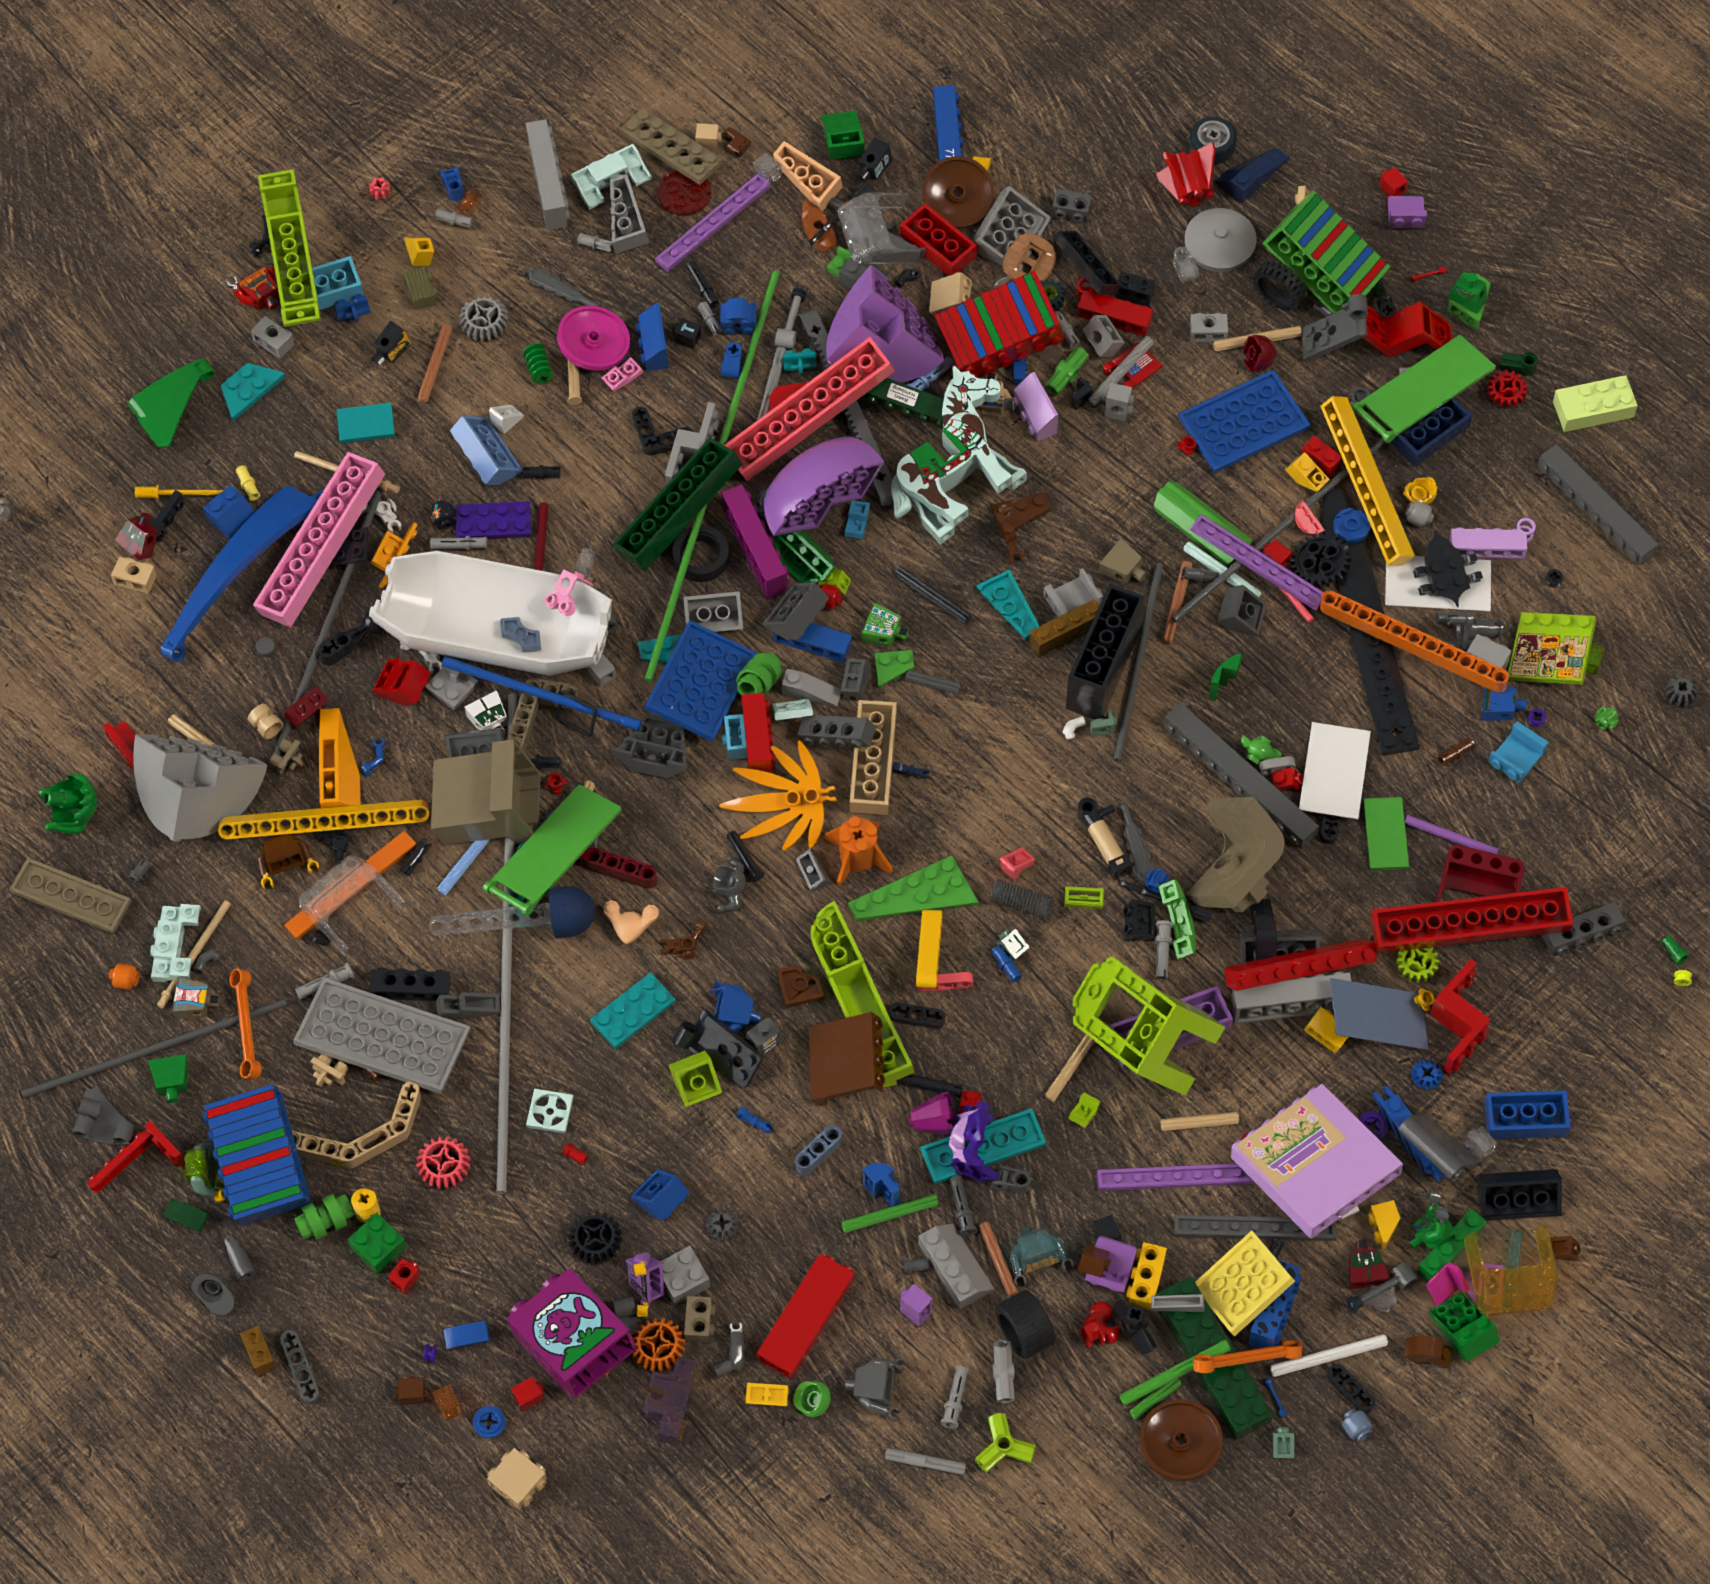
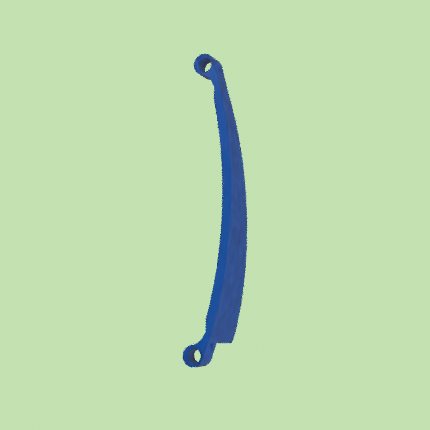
[160,486,324,662]

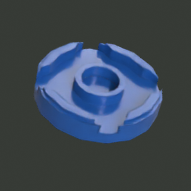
[1333,508,1371,543]

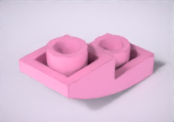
[602,357,644,391]

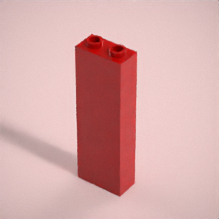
[757,1254,855,1380]

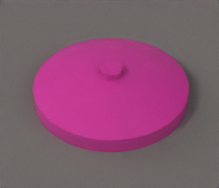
[557,306,630,371]

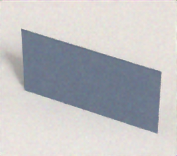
[1330,978,1429,1050]

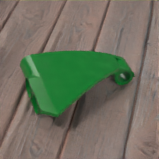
[128,358,216,448]

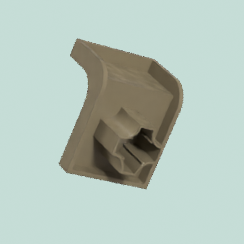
[1185,797,1284,912]

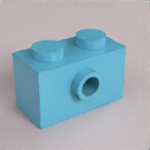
[722,714,747,760]

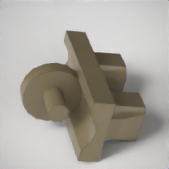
[269,738,304,776]

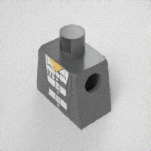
[745,1017,785,1055]

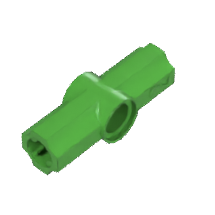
[1045,347,1089,396]

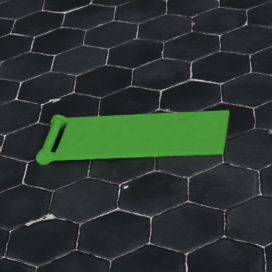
[1351,335,1496,443]
[483,784,622,916]

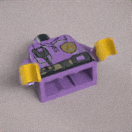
[624,1252,664,1317]

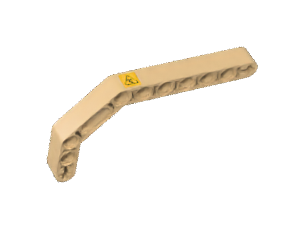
[292,1082,421,1168]

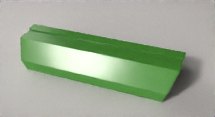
[1154,481,1252,566]

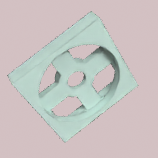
[772,699,813,720]
[526,1089,574,1134]

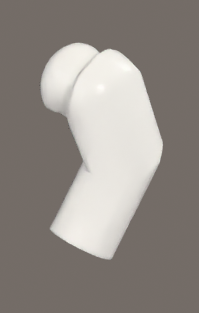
[1063,716,1086,740]

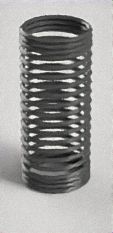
[990,878,1053,920]

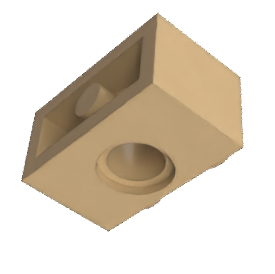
[111,557,157,594]

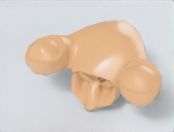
[603,900,659,945]

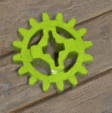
[1396,947,1440,983]

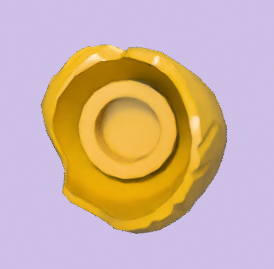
[1403,477,1437,505]

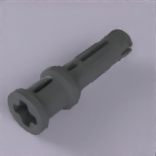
[949,1175,977,1237]

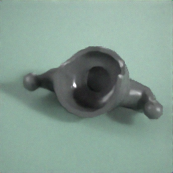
[712,855,746,912]

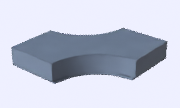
[501,617,541,652]

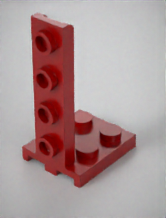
[87,1121,190,1193]

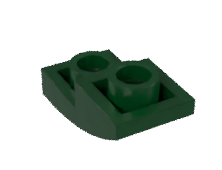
[163,1198,209,1233]

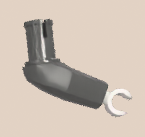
[712,1323,745,1379]

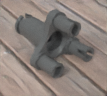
[1435,611,1503,652]

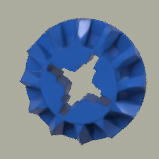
[1411,1059,1443,1089]
[473,1406,506,1439]

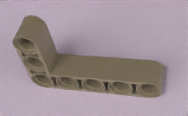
[507,678,579,752]

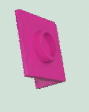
[1426,1262,1470,1306]

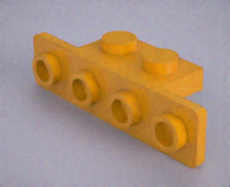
[370,522,418,589]

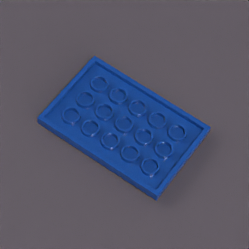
[1178,369,1311,474]
[644,620,757,742]

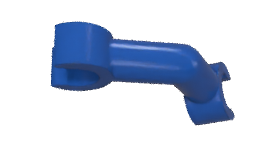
[361,737,385,777]

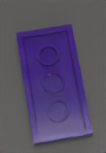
[456,501,531,539]

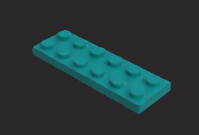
[920,1108,1046,1185]

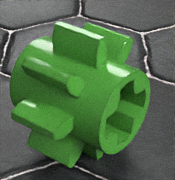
[1595,706,1619,730]

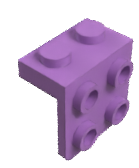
[1388,196,1427,228]
[1085,1236,1137,1292]

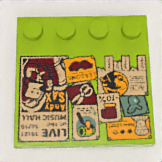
[1508,612,1596,685]

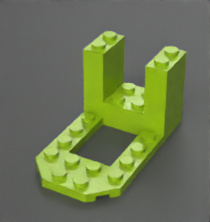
[1073,956,1225,1096]

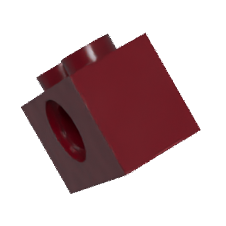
[284,686,329,729]

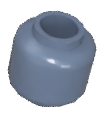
[1342,1409,1373,1441]

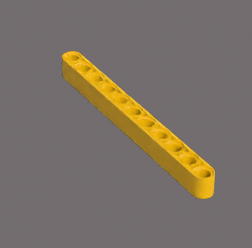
[218,800,429,839]

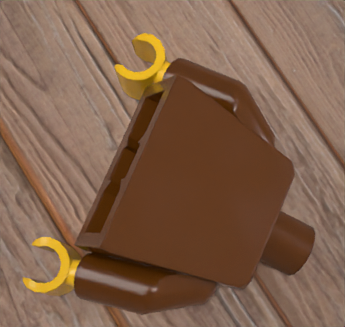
[257,834,319,890]

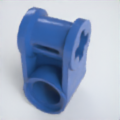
[440,166,464,201]
[721,342,742,379]

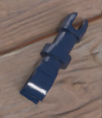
[892,762,930,779]

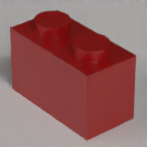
[1301,436,1342,479]

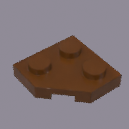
[777,966,824,1008]

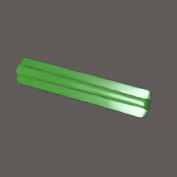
[1130,1378,1181,1420]

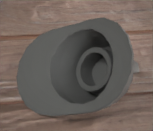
[192,1273,235,1315]

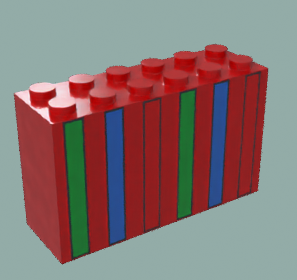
[935,270,1065,378]

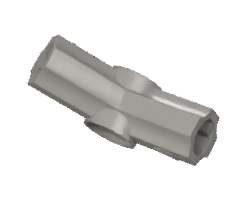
[992,1340,1015,1404]

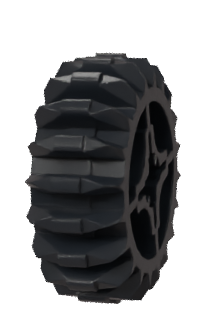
[568,1211,623,1266]

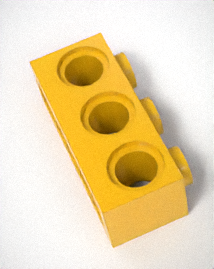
[1126,1242,1167,1310]

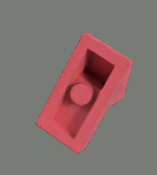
[999,848,1036,881]

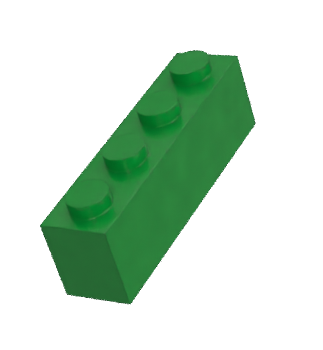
[1417,1209,1487,1282]

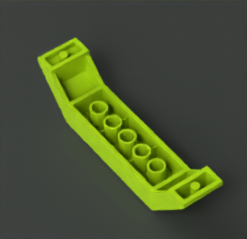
[258,169,320,327]

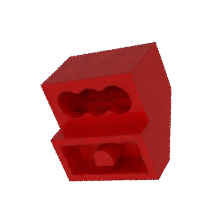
[372,658,431,706]

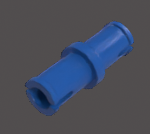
[991,945,1022,983]

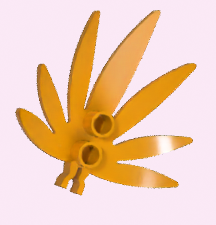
[719,740,837,851]

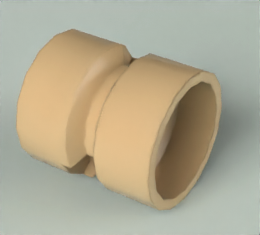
[248,704,284,740]

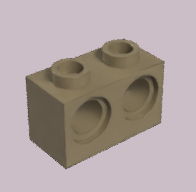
[684,1296,716,1343]

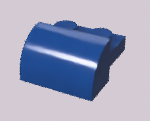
[863,1163,901,1206]

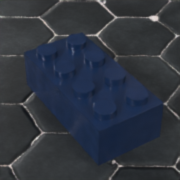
[1391,397,1472,467]

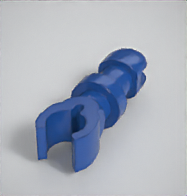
[736,1107,773,1133]

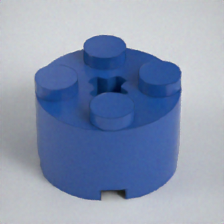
[720,298,757,335]

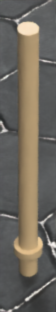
[294,451,400,493]
[157,901,231,1009]

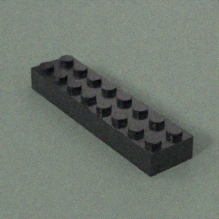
[1054,231,1121,295]

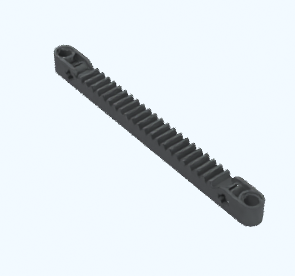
[798,309,894,508]

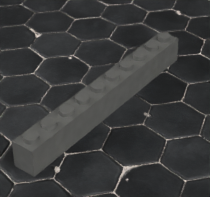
[1164,703,1319,849]

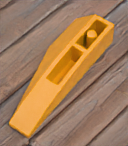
[319,708,361,808]

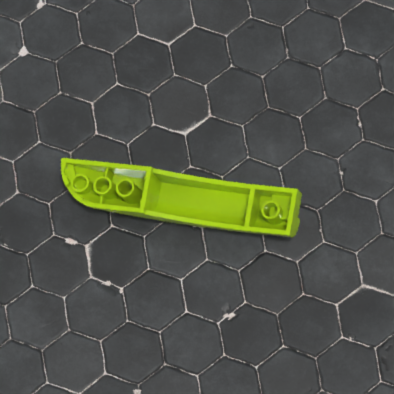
[811,901,914,1087]

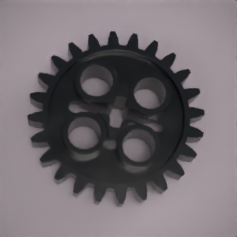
[1290,532,1352,589]

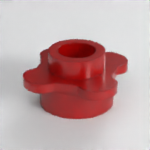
[1177,436,1198,455]
[544,773,567,794]

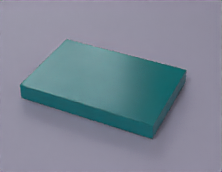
[336,403,395,444]

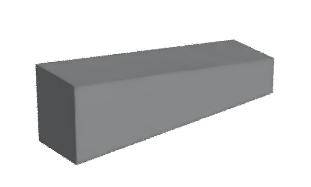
[1152,1294,1204,1312]

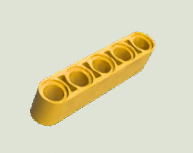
[916,910,942,988]

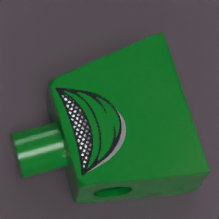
[1448,272,1487,314]

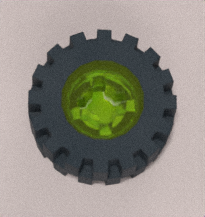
[1040,279,1065,312]

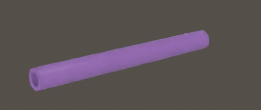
[1405,815,1498,854]

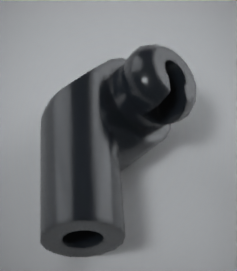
[895,269,921,288]

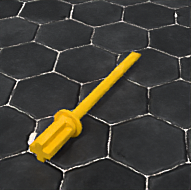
[135,485,223,500]

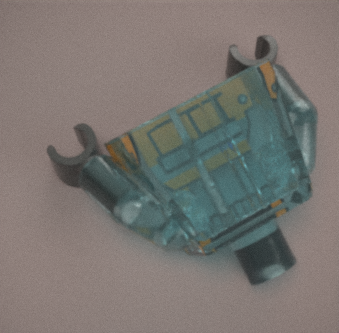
[1010,1226,1074,1288]

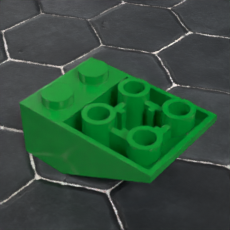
[821,110,865,160]
[1428,1292,1500,1363]

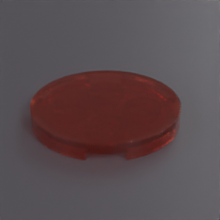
[658,169,711,216]

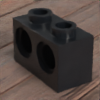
[1115,271,1155,307]

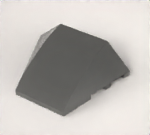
[613,715,687,779]

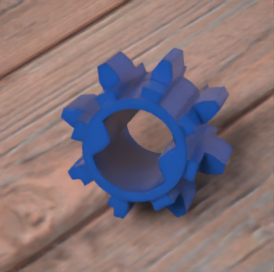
[1145,868,1170,893]

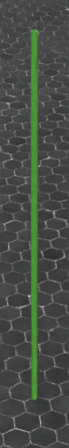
[644,271,780,682]

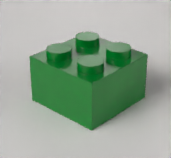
[348,1213,407,1274]

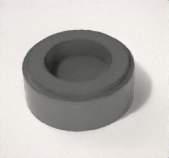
[256,637,275,657]

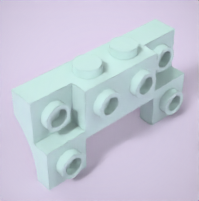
[571,144,651,210]
[151,904,201,982]

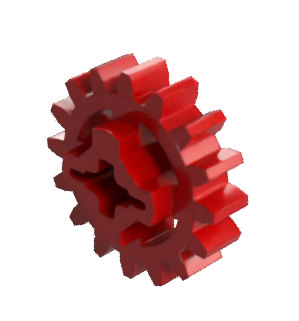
[1487,370,1528,408]

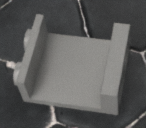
[1043,568,1103,617]

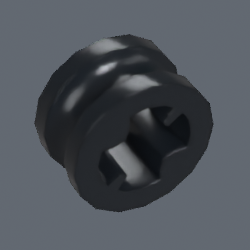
[1545,569,1563,588]

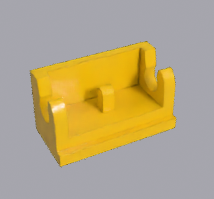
[746,1383,789,1407]

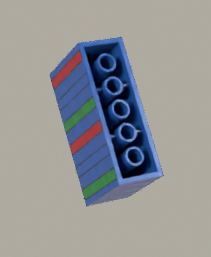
[203,1084,312,1226]

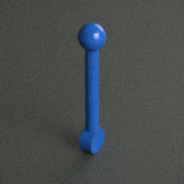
[1264,1378,1287,1418]

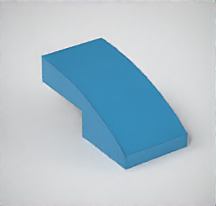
[845,500,870,540]

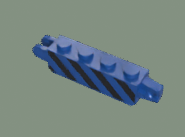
[1372,1085,1445,1182]

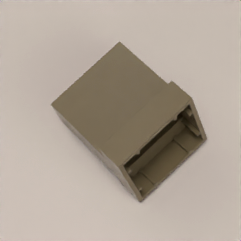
[431,739,540,845]

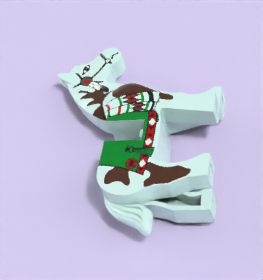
[891,366,1027,545]

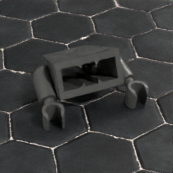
[845,1358,905,1422]

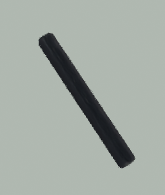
[894,566,971,624]

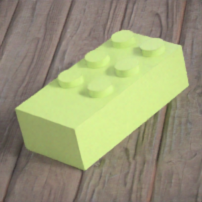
[1553,375,1638,432]

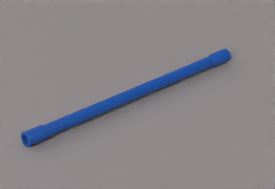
[442,656,642,731]

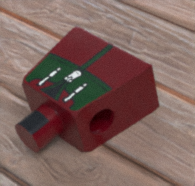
[115,512,158,560]
[1348,1240,1389,1290]

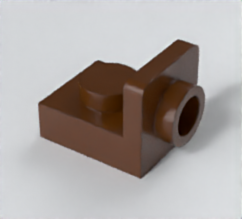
[1548,1236,1581,1261]

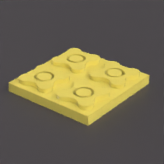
[1195,1231,1295,1336]

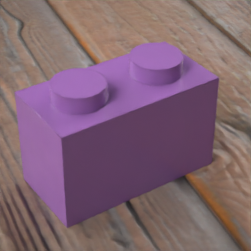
[900,1284,932,1327]

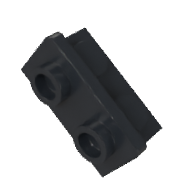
[1123,899,1155,942]

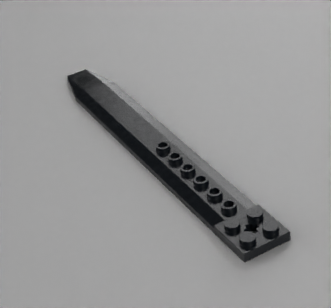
[1323,489,1420,756]

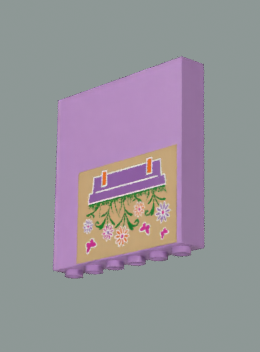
[1231,1084,1403,1239]

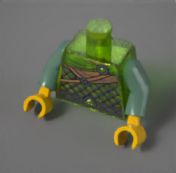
[184,1142,228,1203]

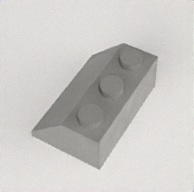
[683,591,743,632]

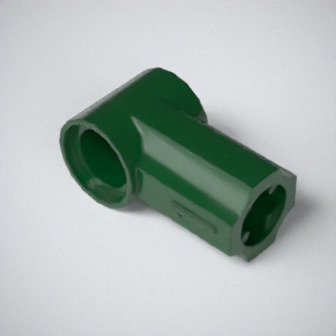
[1500,352,1538,376]

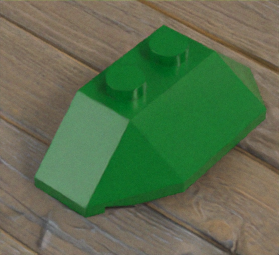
[772,531,835,583]

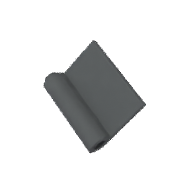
[1398,1114,1478,1180]

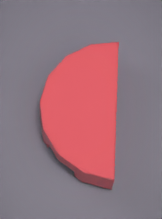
[1295,501,1325,535]

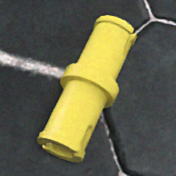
[236,465,260,501]

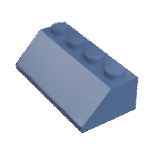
[450,415,523,485]

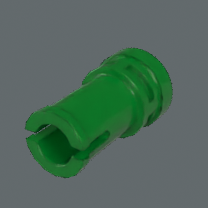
[1661,935,1689,965]

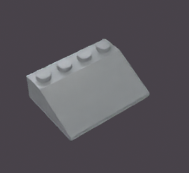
[972,186,1051,270]

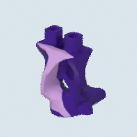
[949,1101,998,1183]

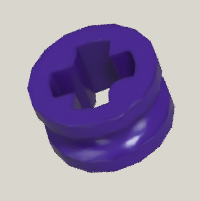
[1528,709,1546,727]
[424,1344,437,1363]

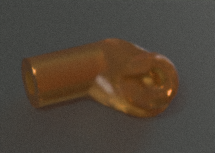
[458,189,478,213]

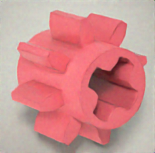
[369,177,391,200]

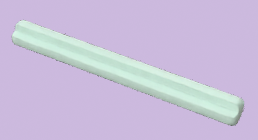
[1184,542,1261,598]

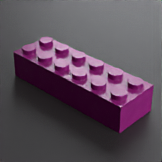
[721,484,789,600]

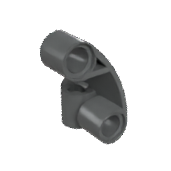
[72,1087,135,1145]

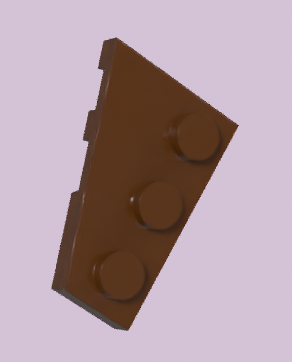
[992,492,1051,539]

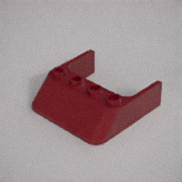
[1436,845,1525,940]

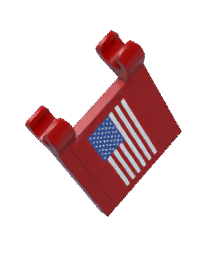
[1102,342,1163,390]

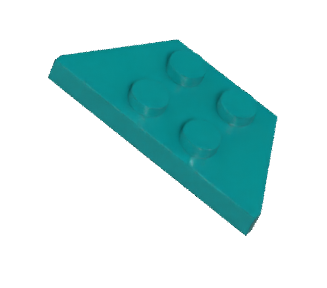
[220,363,285,421]

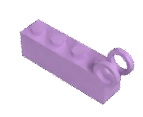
[1449,518,1536,559]

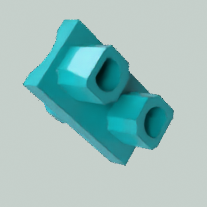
[783,348,817,375]

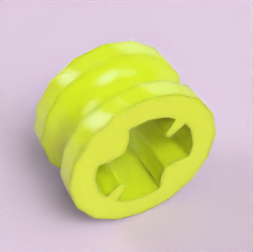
[1674,970,1692,986]

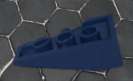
[1216,148,1289,203]

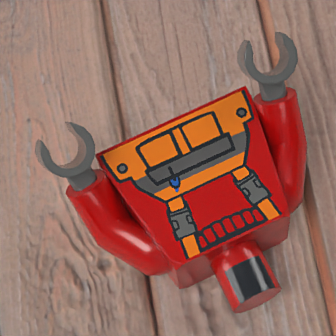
[225,253,279,310]

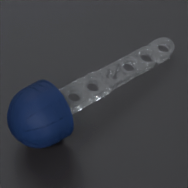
[429,886,595,938]

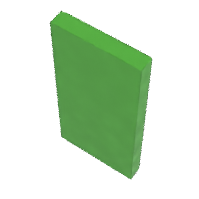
[1363,797,1409,871]

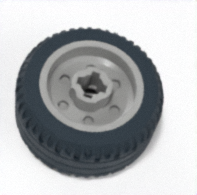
[1189,116,1237,165]

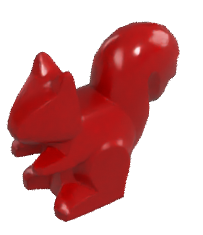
[1080,1301,1122,1348]

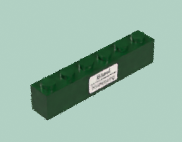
[862,378,944,429]

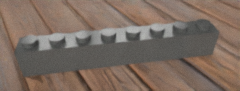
[1538,444,1659,565]

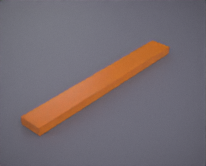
[284,831,417,940]

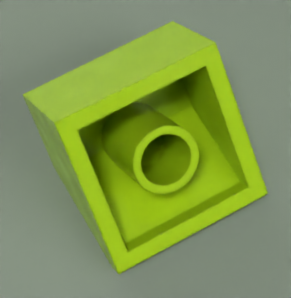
[669,1051,722,1107]

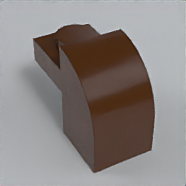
[1404,1335,1452,1368]

